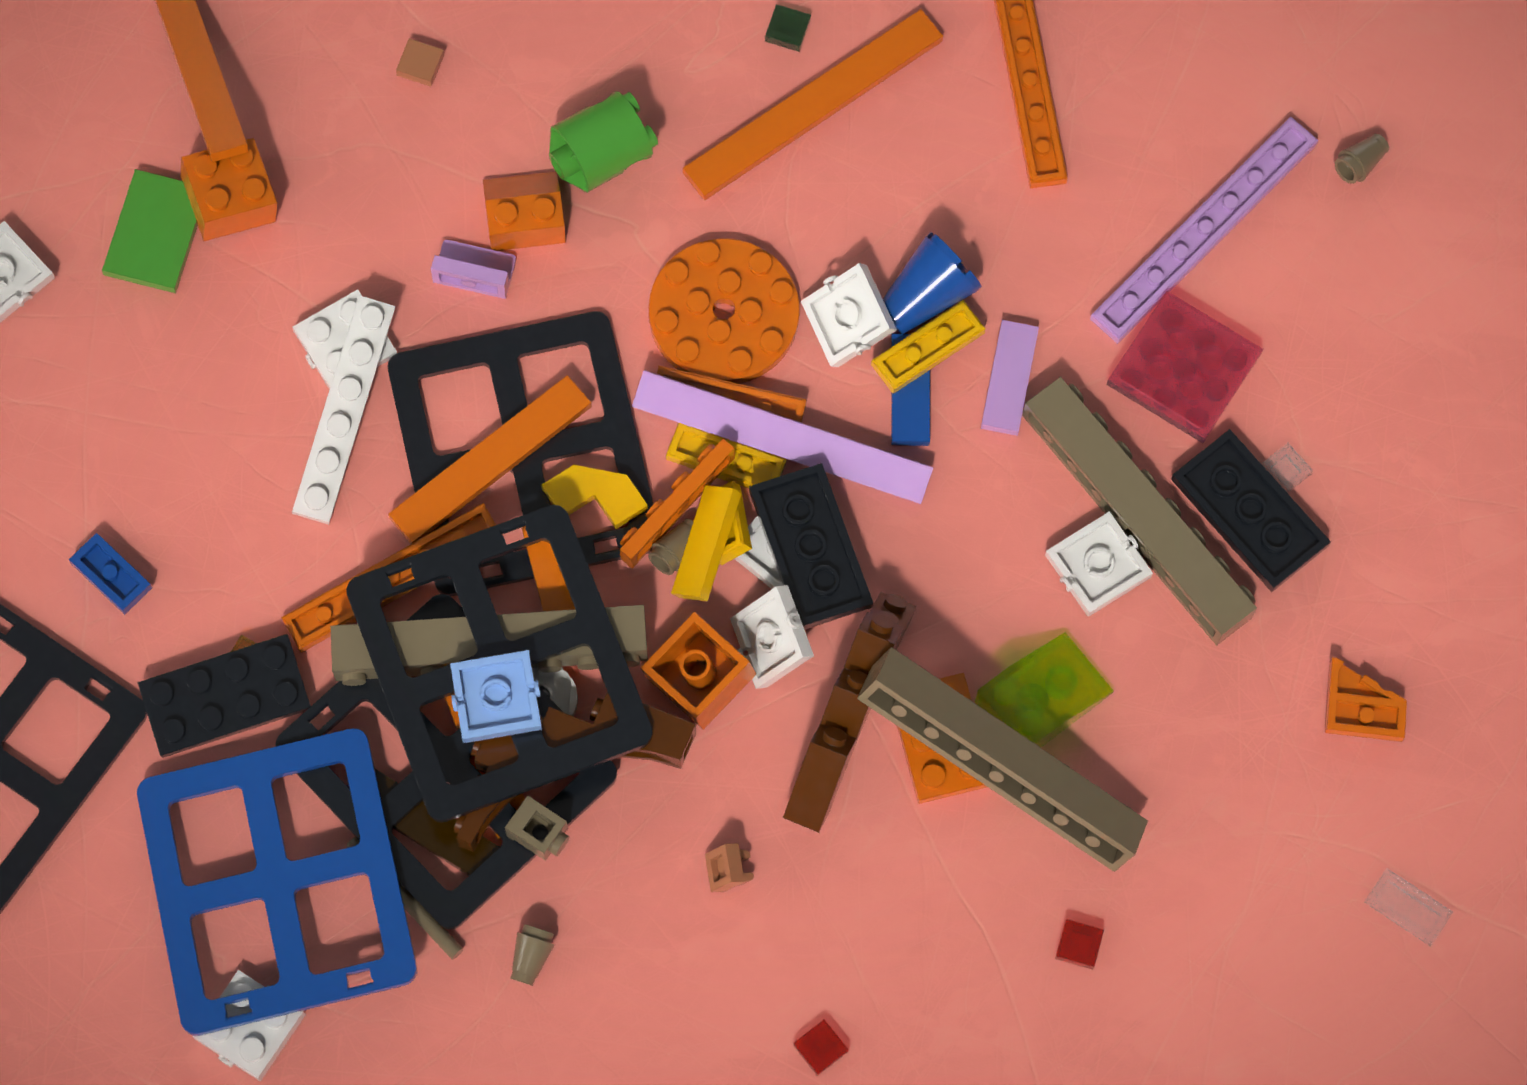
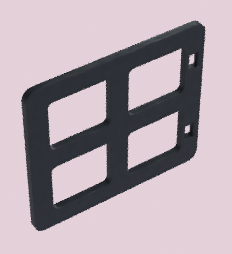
[387,311,653,596]
[346,505,652,822]
[275,594,617,929]
[0,604,147,914]

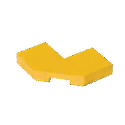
[541,465,648,529]

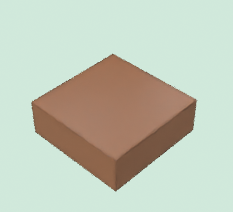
[396,38,444,87]

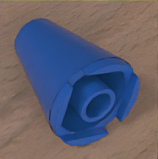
[883,232,982,334]

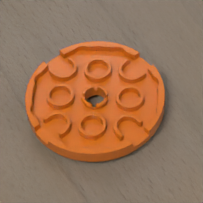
[649,239,799,384]

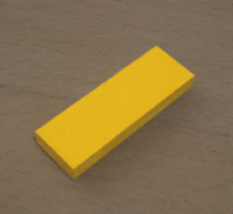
[871,300,986,394]
[666,423,786,489]
[671,485,742,601]

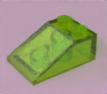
[975,632,1114,748]

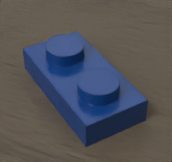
[69,533,152,615]

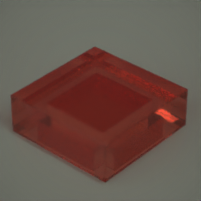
[1055,919,1104,970]
[793,1019,849,1077]

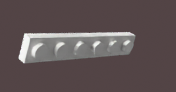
[292,295,395,525]

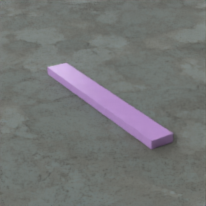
[1090,117,1318,344]
[632,370,933,504]

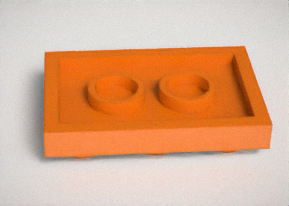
[897,672,987,804]

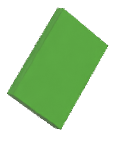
[102,169,198,293]

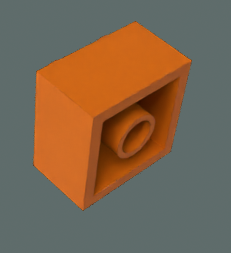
[180,138,277,241]
[641,612,756,730]

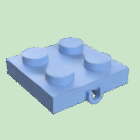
[450,650,542,743]

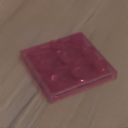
[1106,291,1264,443]

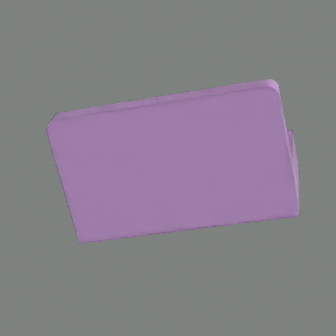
[431,240,516,299]

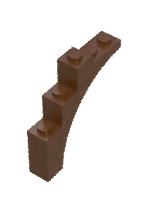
[783,592,916,833]
[454,692,696,852]

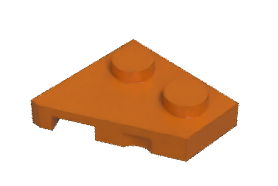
[1325,657,1407,742]

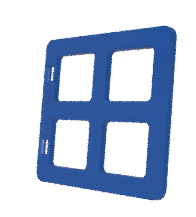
[137,728,417,1036]

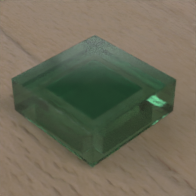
[765,4,811,52]

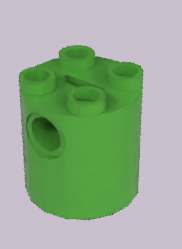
[549,91,658,192]

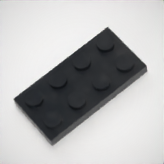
[1171,429,1331,592]
[749,463,873,630]
[137,634,311,758]

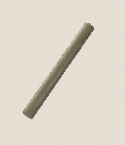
[346,836,464,960]

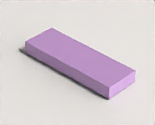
[980,320,1039,436]

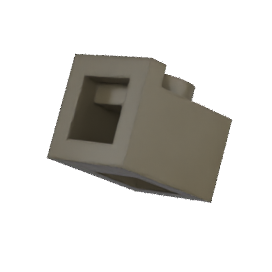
[505,796,570,861]

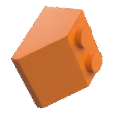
[483,171,566,251]

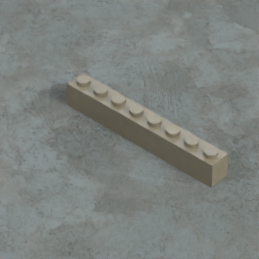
[1022,377,1257,646]
[330,605,648,686]
[857,647,1148,872]

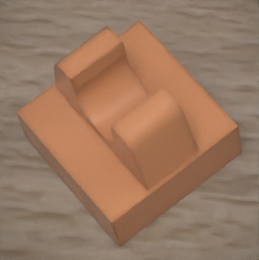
[705,843,754,892]

